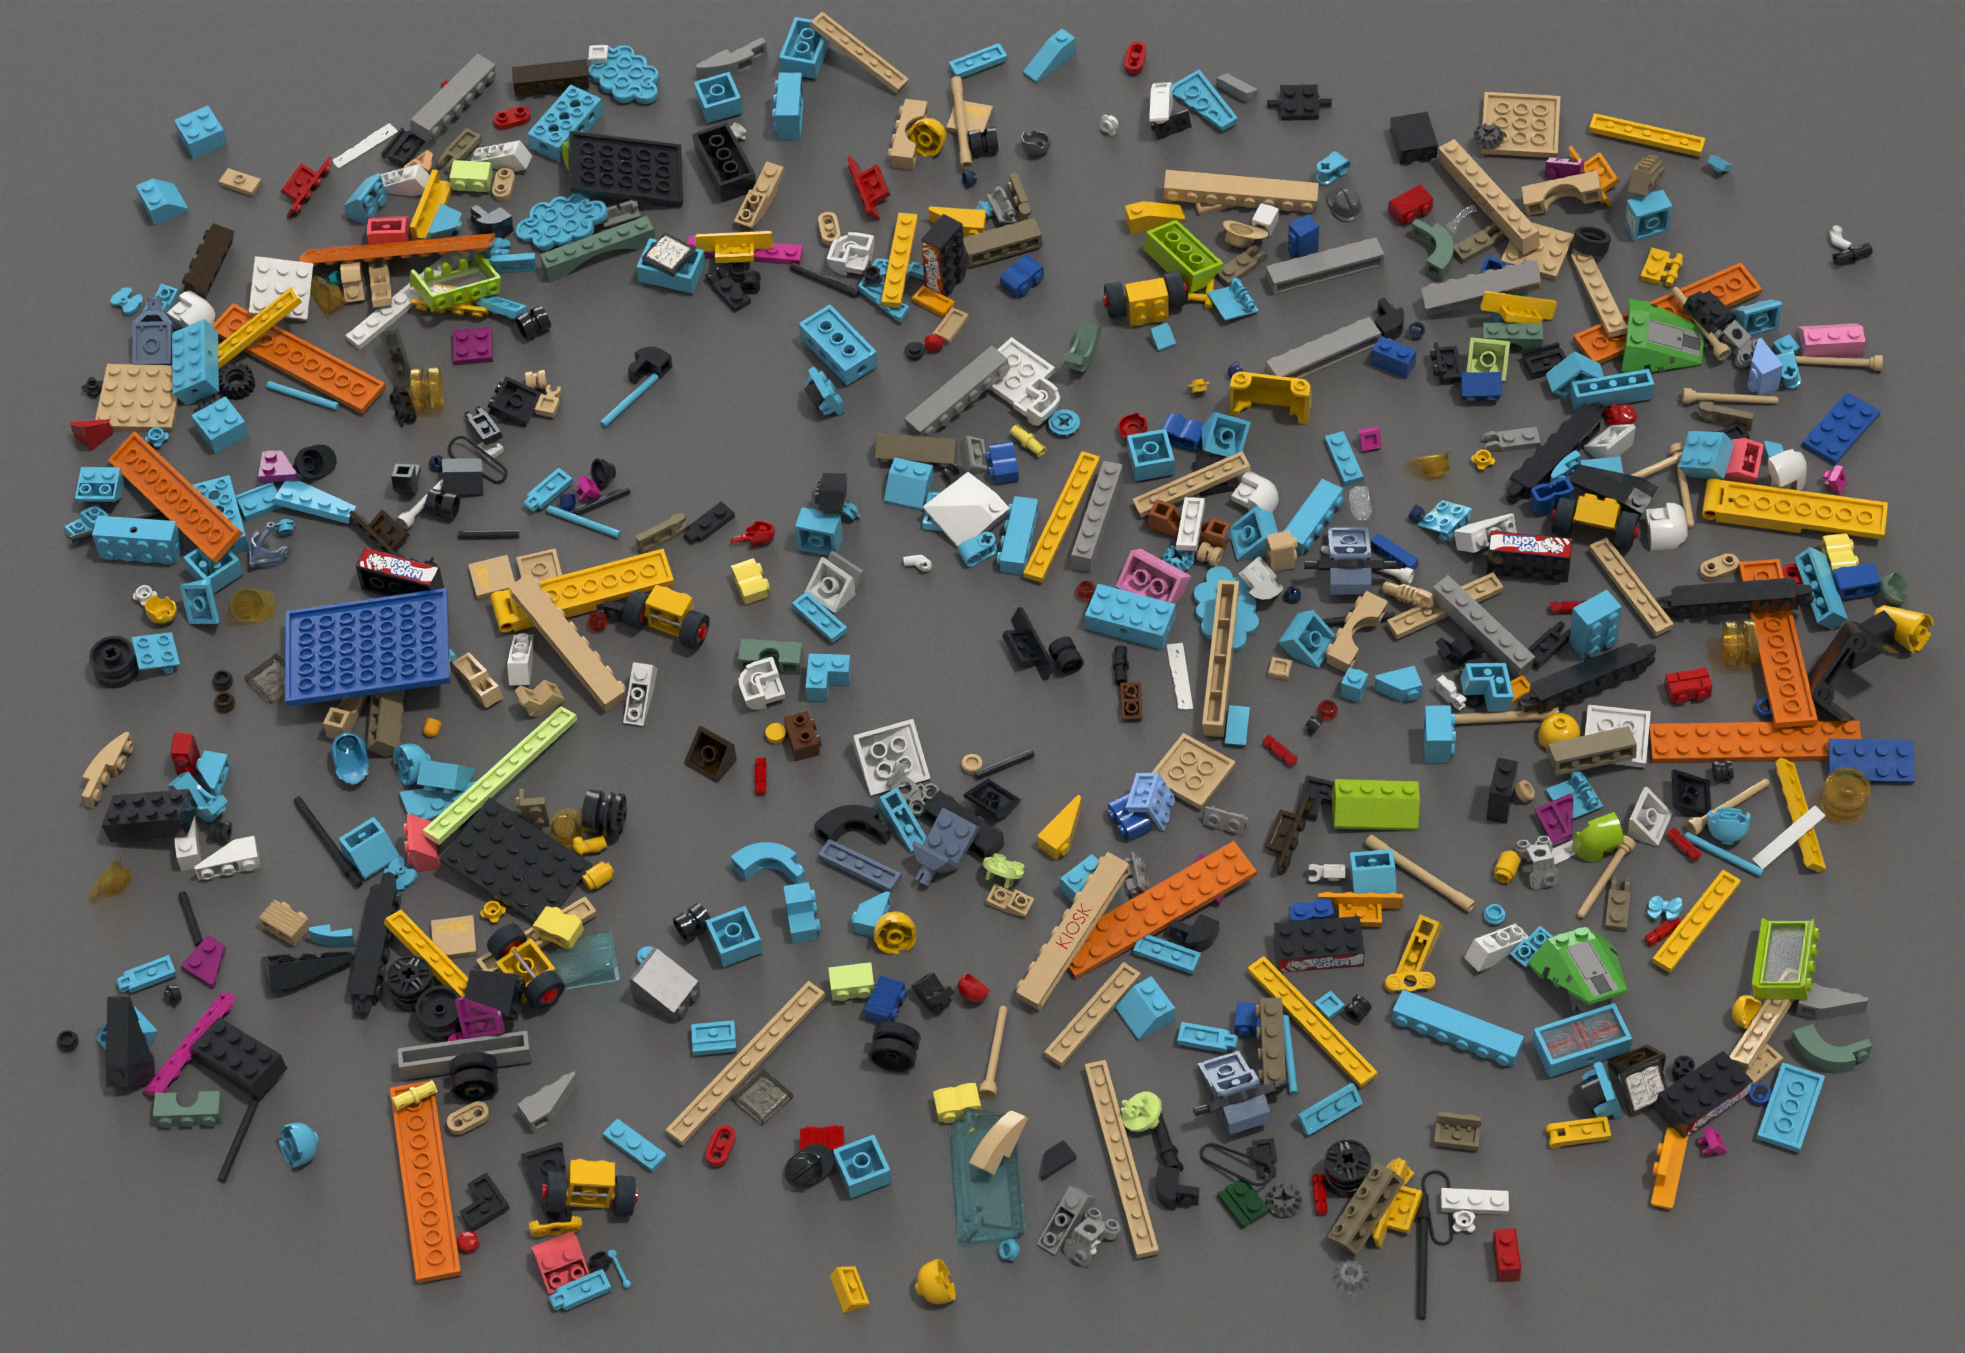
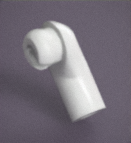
[1829,226,1852,250]
[903,555,932,572]

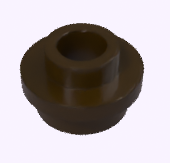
[214,692,235,712]

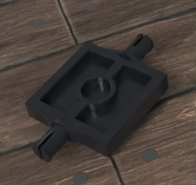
[1267,84,1332,120]

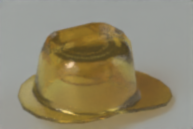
[310,276,346,315]
[1406,451,1453,477]
[229,589,276,622]
[549,808,583,850]
[89,856,133,898]

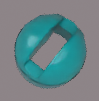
[327,271,343,288]

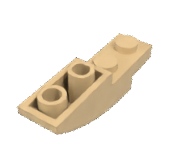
[734,161,785,229]
[82,732,134,809]

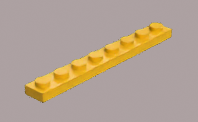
[1023,451,1100,583]
[1247,956,1378,1088]

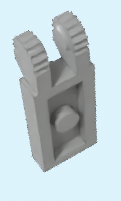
[1482,427,1541,452]

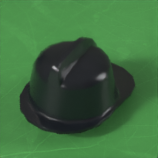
[292,445,337,479]
[785,1144,834,1189]

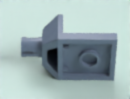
[132,296,177,365]
[912,808,980,887]

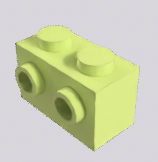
[449,160,493,192]
[829,962,874,1001]

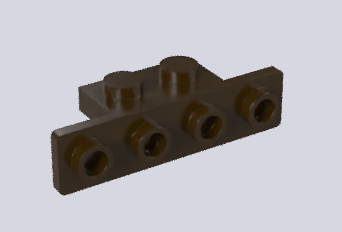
[349,509,410,558]
[1265,793,1313,875]

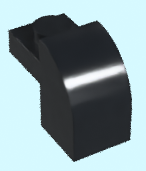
[471,205,513,238]
[1375,297,1404,340]
[628,347,673,384]
[391,464,421,494]
[1435,633,1482,670]
[1169,914,1219,952]
[911,973,954,1013]
[1156,1166,1200,1211]

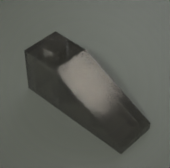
[379,328,415,389]

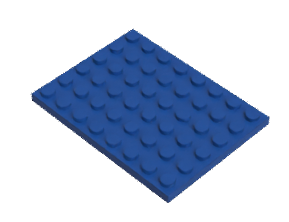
[285,588,450,707]

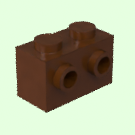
[784,711,822,761]

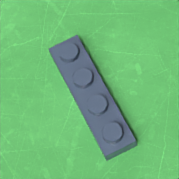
[818,839,902,893]

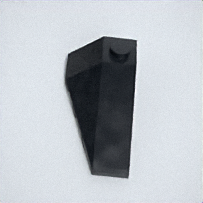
[1569,464,1658,521]
[262,951,354,993]
[106,996,155,1087]

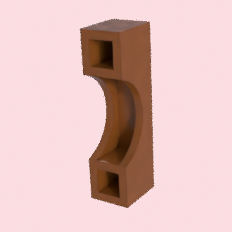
[1148,499,1231,553]

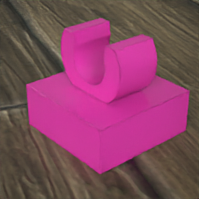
[1358,427,1381,451]
[1822,465,1847,495]
[575,475,602,502]
[1698,1127,1728,1156]

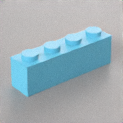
[1570,369,1654,410]
[1284,479,1344,556]
[997,496,1039,575]
[1795,547,1848,630]

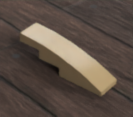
[368,257,393,308]

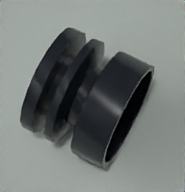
[581,789,627,838]
[387,955,435,1013]
[1324,1140,1371,1198]

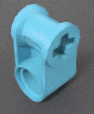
[1316,151,1351,186]
[1775,350,1801,389]
[957,532,997,567]

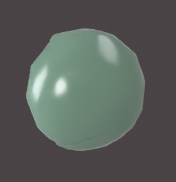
[1880,572,1909,605]

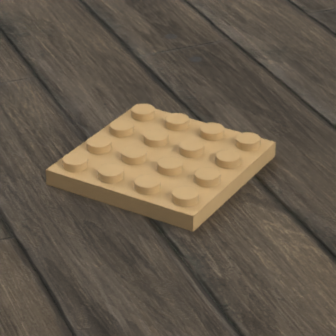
[1481,92,1560,158]
[95,364,179,432]

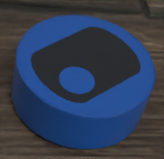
[1756,697,1772,718]
[1748,1083,1771,1106]

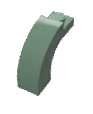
[1411,219,1454,282]
[1062,321,1103,372]
[1790,1024,1872,1073]

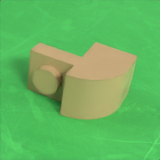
[340,262,365,302]
[515,680,565,717]

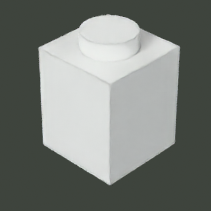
[1252,203,1279,237]

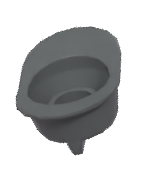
[1327,187,1363,222]

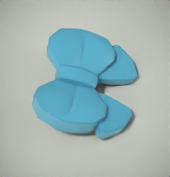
[483,238,511,257]
[110,287,143,315]
[384,856,418,891]
[1647,896,1683,921]

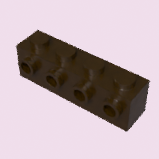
[512,59,589,96]
[182,223,234,300]

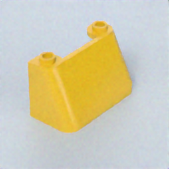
[1229,372,1312,425]

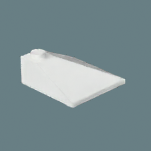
[922,472,1010,547]
[851,719,930,796]

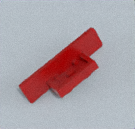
[280,156,332,218]
[847,156,891,220]

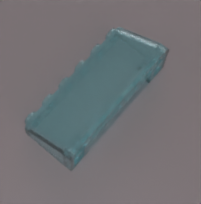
[950,1108,1026,1243]

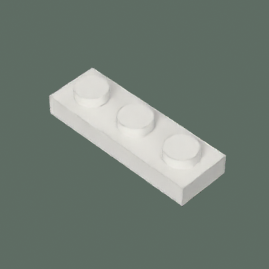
[1176,497,1205,551]
[1441,1188,1509,1215]

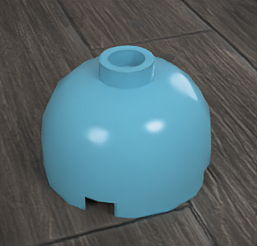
[393,743,431,786]
[1707,808,1751,845]
[278,1122,319,1168]

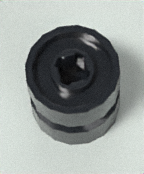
[968,127,999,155]
[515,305,551,340]
[425,488,461,520]
[1048,636,1084,676]
[672,903,711,942]

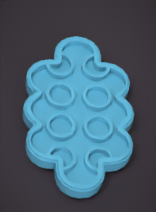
[589,45,659,104]
[515,194,608,251]
[1194,566,1259,652]

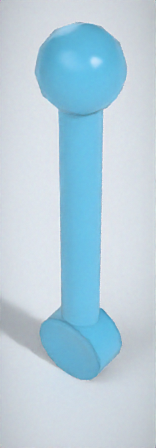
[608,1250,631,1289]

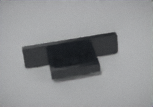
[1002,607,1055,680]

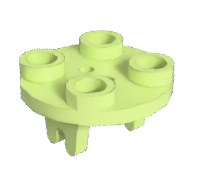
[983,853,1024,889]
[1121,1092,1162,1132]

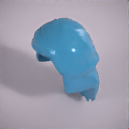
[331,732,369,785]

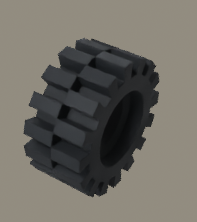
[219,363,255,400]

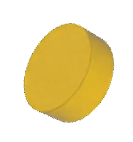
[765,723,787,744]

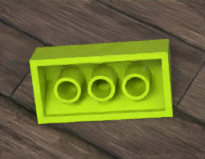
[1143,220,1224,293]
[1331,779,1420,831]

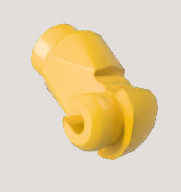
[572,836,607,857]

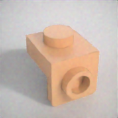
[404,150,433,172]

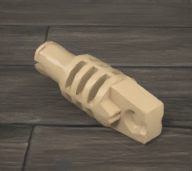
[1382,581,1435,608]

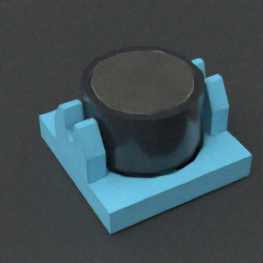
[1580,1061,1623,1119]

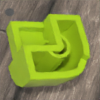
[1572,812,1624,862]

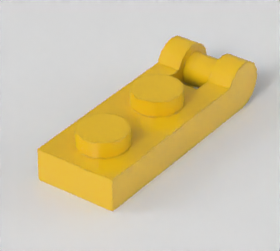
[1545,1116,1611,1149]

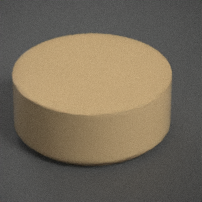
[962,754,983,775]
[1515,780,1535,802]

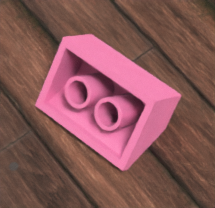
[1798,323,1865,358]
[1116,549,1191,604]

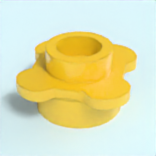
[1187,379,1210,393]
[1471,450,1495,470]
[480,901,506,923]

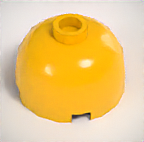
[908,118,947,157]
[1538,713,1580,752]
[874,911,917,955]
[915,1259,956,1305]

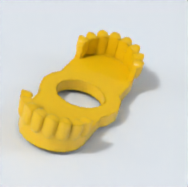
[1384,971,1436,994]
[528,1216,582,1237]

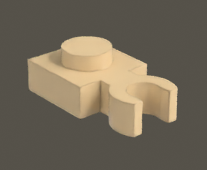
[535,384,562,418]

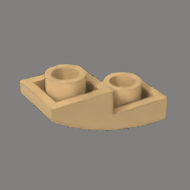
[985,884,1034,917]

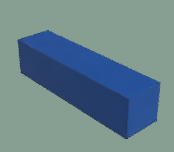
[1370,533,1419,570]

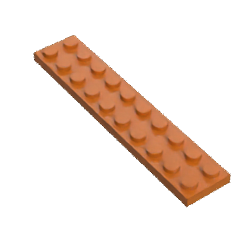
[299,233,496,266]
[1573,262,1762,364]
[212,303,386,414]
[108,431,243,563]
[1738,559,1817,728]
[1649,721,1861,763]
[1068,841,1257,980]
[390,1080,462,1284]

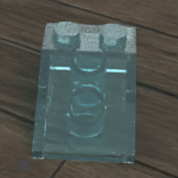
[551,931,620,990]

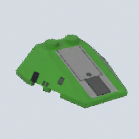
[1621,299,1705,373]
[1528,927,1627,1005]

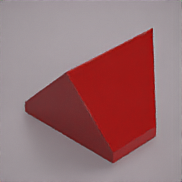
[70,419,113,451]

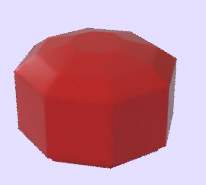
[924,334,943,352]
[457,1231,480,1254]

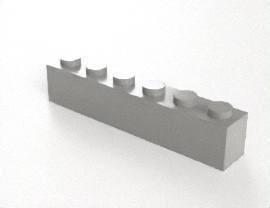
[410,54,496,142]
[1266,237,1384,296]
[1421,260,1543,316]
[1266,317,1381,379]
[905,346,1010,437]
[1071,461,1123,573]
[1432,575,1535,679]
[398,1031,532,1080]

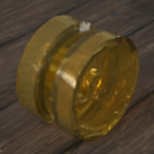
[410,366,444,410]
[1721,619,1759,666]
[1821,768,1871,822]

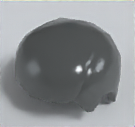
[1021,130,1051,155]

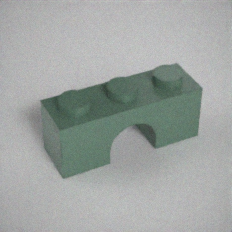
[1482,323,1543,352]
[738,639,803,675]
[153,1091,224,1128]

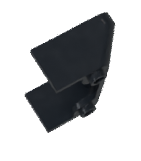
[1807,621,1900,721]

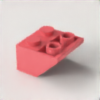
[367,216,410,244]
[1720,438,1764,484]
[404,814,440,872]
[531,1231,589,1294]

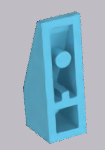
[1023,29,1076,83]
[875,787,927,852]

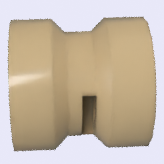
[525,370,547,390]
[1197,542,1223,567]

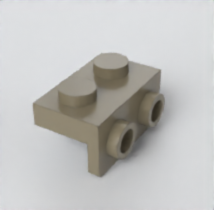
[516,789,550,829]
[1434,1111,1482,1151]

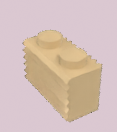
[1266,530,1298,572]
[259,900,310,947]

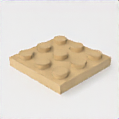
[1501,222,1574,281]
[1152,733,1236,810]

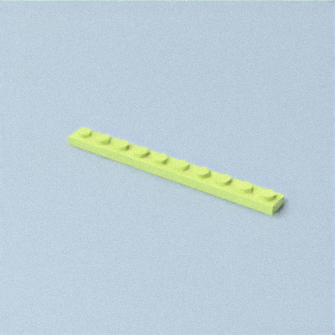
[423,706,577,845]

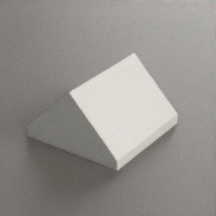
[1583,424,1636,459]
[805,557,855,613]
[1627,787,1673,846]

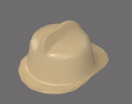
[1223,220,1268,249]

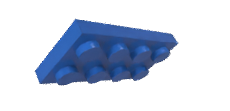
[1802,392,1880,466]
[1828,738,1915,783]

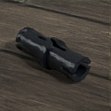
[1832,243,1873,266]
[1113,645,1129,686]

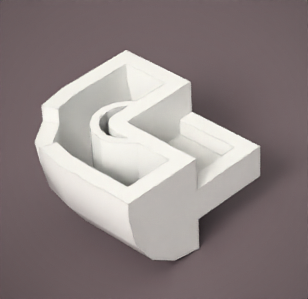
[827,232,874,276]
[167,291,215,328]
[1013,375,1060,426]
[1767,449,1807,491]
[1231,471,1279,513]
[1645,503,1688,551]
[1239,556,1283,600]
[738,657,786,710]

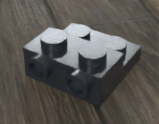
[1682,291,1737,333]
[487,376,541,426]

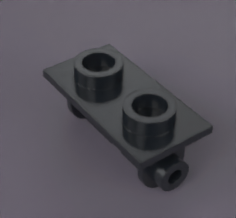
[1151,109,1192,139]
[390,385,417,427]

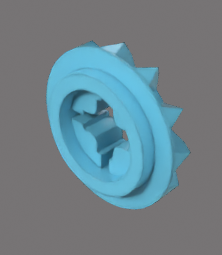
[1048,409,1080,437]
[1162,545,1194,571]

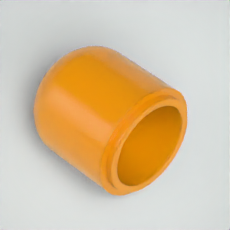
[423,718,442,738]

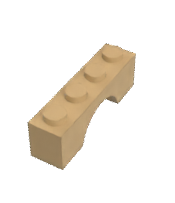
[888,99,928,170]
[1522,171,1603,216]
[1325,591,1388,673]
[323,695,369,739]

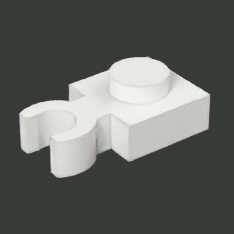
[1436,675,1466,711]

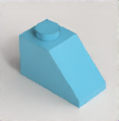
[425,204,462,239]
[1374,666,1422,702]
[196,750,231,796]
[851,891,891,937]

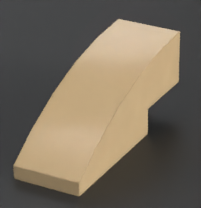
[452,653,503,708]
[969,1110,1028,1175]

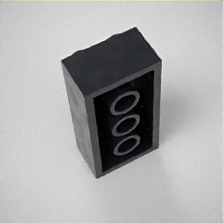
[692,122,756,201]
[101,789,198,843]
[190,1017,288,1099]

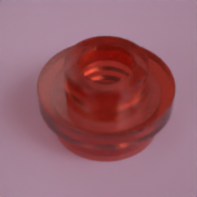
[1076,581,1096,600]
[588,611,608,631]
[1317,700,1338,720]

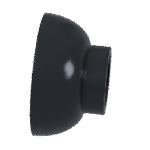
[591,458,616,487]

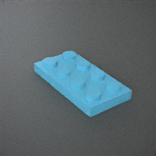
[1757,1062,1825,1153]

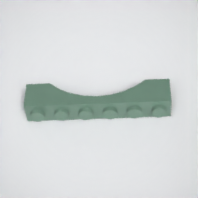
[540,216,655,283]

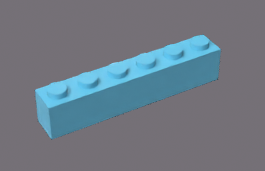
[1392,990,1524,1068]

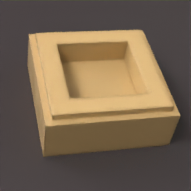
[1268,657,1292,681]

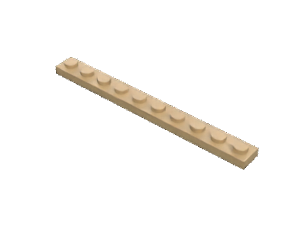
[666,981,825,1146]
[1085,1060,1159,1259]

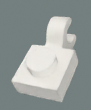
[1309,864,1345,882]

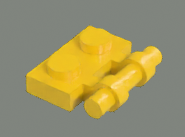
[1640,247,1683,287]

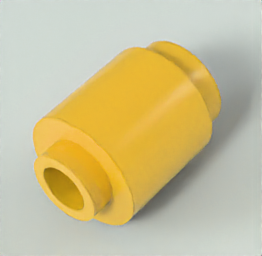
[1494,850,1521,883]
[582,861,614,891]

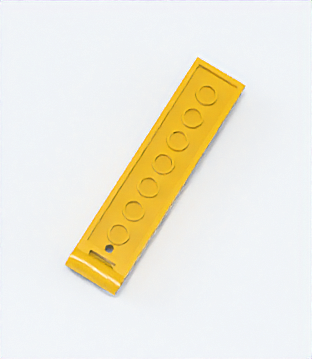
[1702,478,1888,540]
[490,549,674,633]

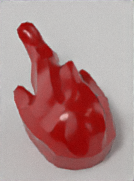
[1603,404,1637,425]
[731,521,775,547]

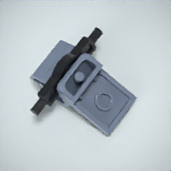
[1304,528,1397,595]
[1193,1050,1289,1135]

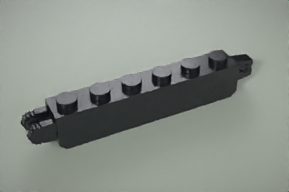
[1506,402,1606,504]
[1656,578,1814,618]
[1518,643,1656,714]
[349,872,401,1016]

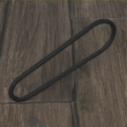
[448,436,507,484]
[1200,1143,1273,1186]
[1421,1170,1453,1245]

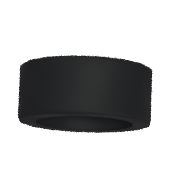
[1572,226,1611,256]

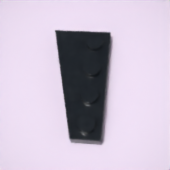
[521,1142,572,1230]

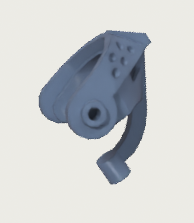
[249,522,291,569]

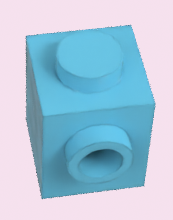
[1340,667,1368,704]

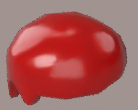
[1118,412,1148,441]
[957,973,990,1003]

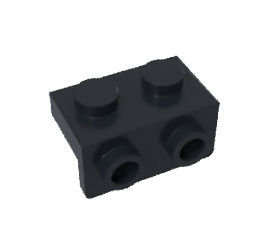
[1430,341,1462,384]

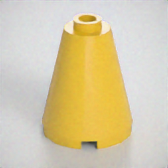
[1874,605,1934,653]

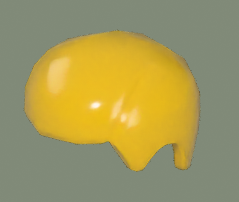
[144,595,178,624]
[1732,995,1762,1029]

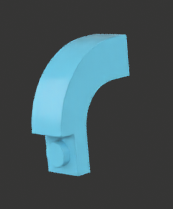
[167,772,228,822]
[731,842,805,884]

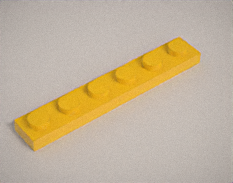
[1589,113,1706,157]
[881,213,918,308]
[218,287,302,369]
[1775,757,1826,873]
[1652,870,1741,973]
[384,910,468,998]

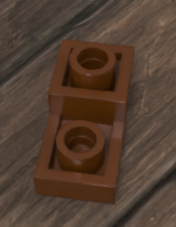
[1120,682,1142,720]

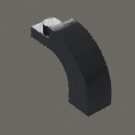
[814,805,891,845]

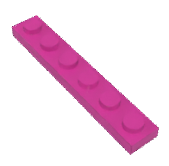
[687,236,803,265]
[143,992,236,1096]

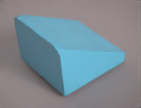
[1150,323,1176,352]
[1763,441,1784,465]

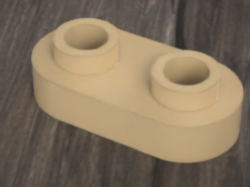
[492,168,515,202]
[818,212,841,246]
[1700,554,1739,582]
[447,1101,489,1135]

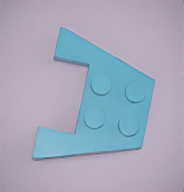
[858,258,924,323]

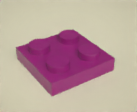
[453,327,493,365]

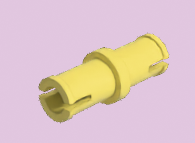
[1010,424,1047,458]
[392,1080,437,1110]

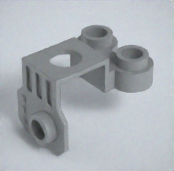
[1710,320,1758,369]
[887,761,939,817]
[1515,836,1559,890]
[1063,1208,1120,1267]

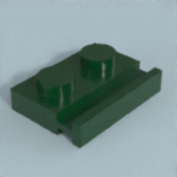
[1217,1176,1269,1229]

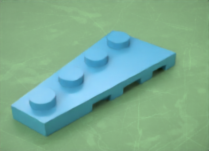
[1172,69,1239,131]
[274,480,356,524]
[399,781,477,822]

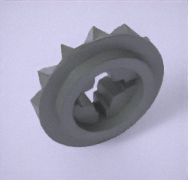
[1473,123,1504,149]
[1266,1183,1302,1217]

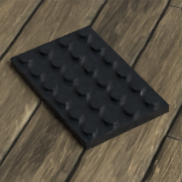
[568,131,683,207]
[440,797,593,924]

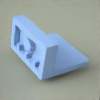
[1126,773,1175,831]

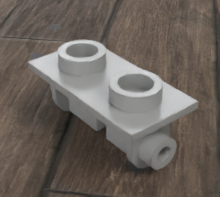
[986,186,1016,223]
[602,200,641,227]
[1203,806,1248,836]
[1124,851,1150,897]

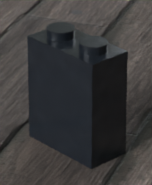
[1390,111,1438,164]
[1844,610,1897,670]
[1486,758,1518,824]
[465,969,526,1021]

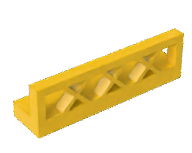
[410,170,452,241]

